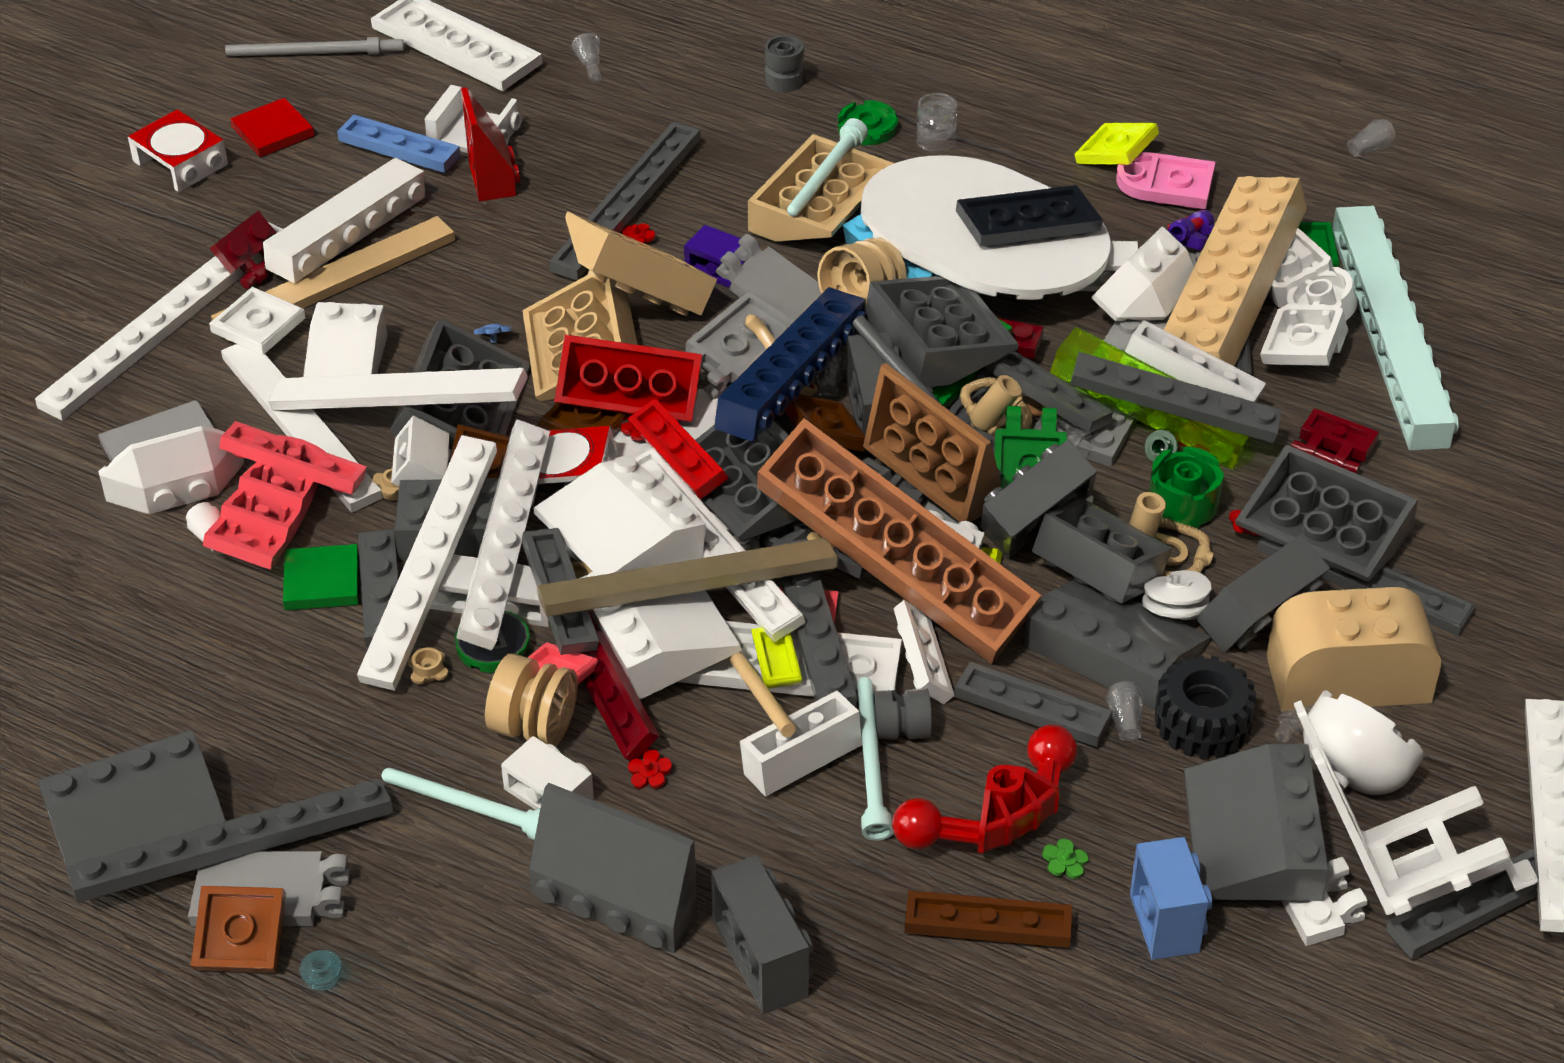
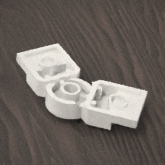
[1260,228,1357,366]

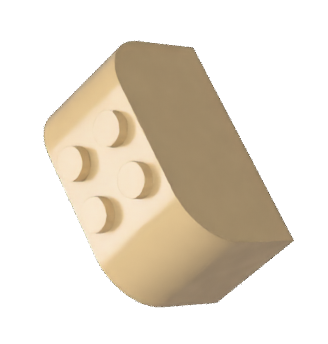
[1266,587,1441,712]

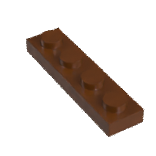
[904,890,1072,948]

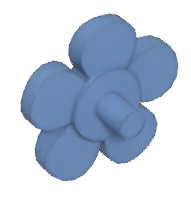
[473,324,512,343]

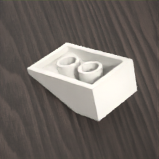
[303,302,388,377]

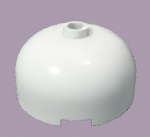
[1303,690,1425,795]

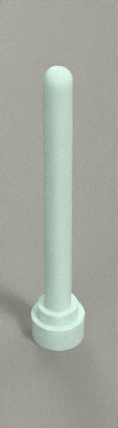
[787,118,868,217]
[857,677,893,841]
[382,768,540,840]

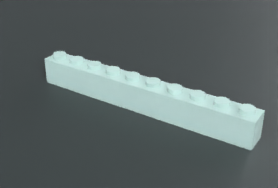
[1332,206,1459,451]

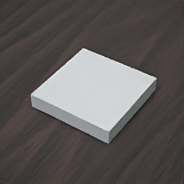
[209,287,305,355]

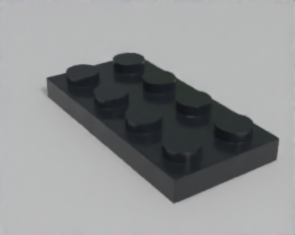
[956,185,1103,247]

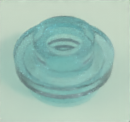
[299,950,342,991]

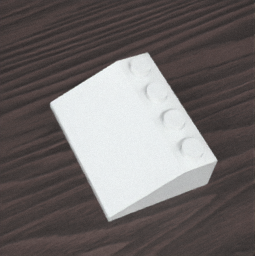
[534,456,706,575]
[581,571,742,699]

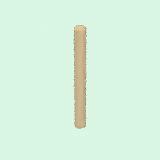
[728,652,796,737]

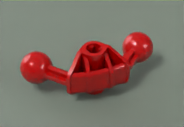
[892,724,1078,854]

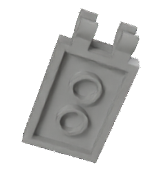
[716,234,821,321]
[685,291,794,398]
[188,851,350,927]

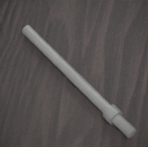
[225,37,404,57]

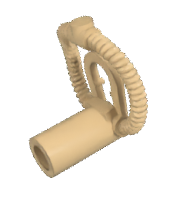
[960,375,1032,437]
[1129,492,1214,576]

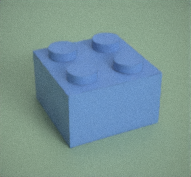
[1130,837,1212,960]

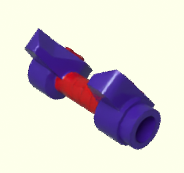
[1167,210,1214,250]

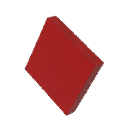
[230,98,314,157]

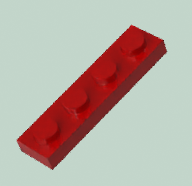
[627,398,728,500]

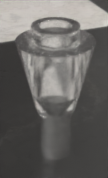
[571,33,601,82]

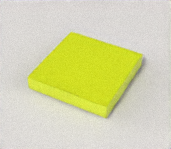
[1074,123,1159,165]

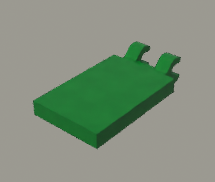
[994,406,1067,489]

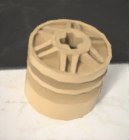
[817,237,907,312]
[485,654,578,747]

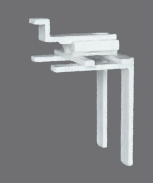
[1293,700,1538,916]

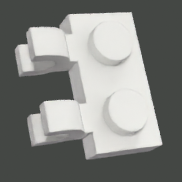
[1281,857,1367,946]

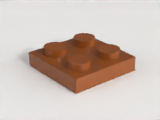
[191,886,286,973]

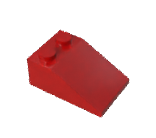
[461,87,520,202]

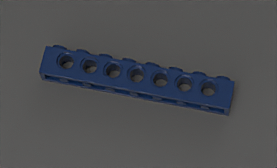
[714,287,867,442]

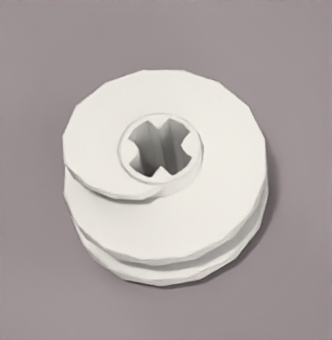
[1142,570,1211,620]

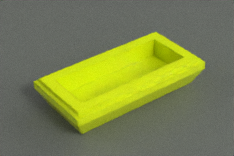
[751,628,802,689]

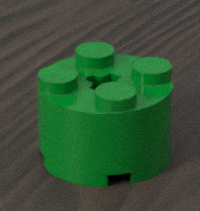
[1149,447,1224,529]

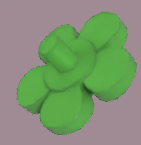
[1042,839,1088,879]

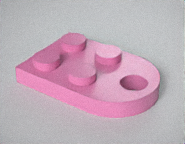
[1116,152,1215,209]

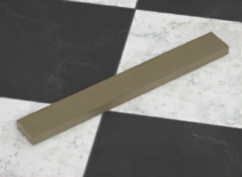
[537,538,837,617]

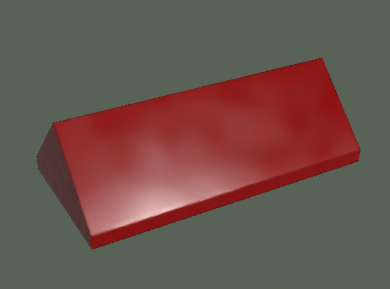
[554,334,702,423]

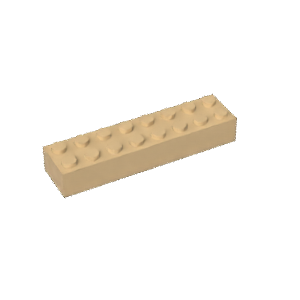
[1164,176,1307,366]

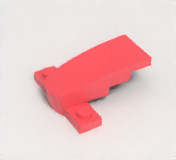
[203,421,367,570]

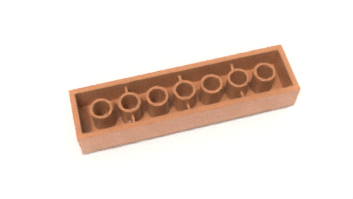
[757,418,1041,665]

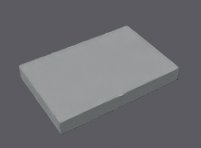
[98,400,213,462]

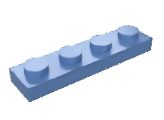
[337,114,461,173]

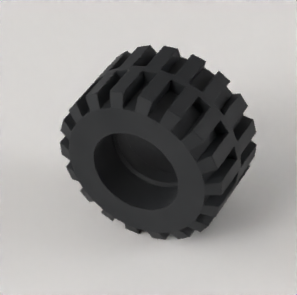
[1155,655,1257,759]

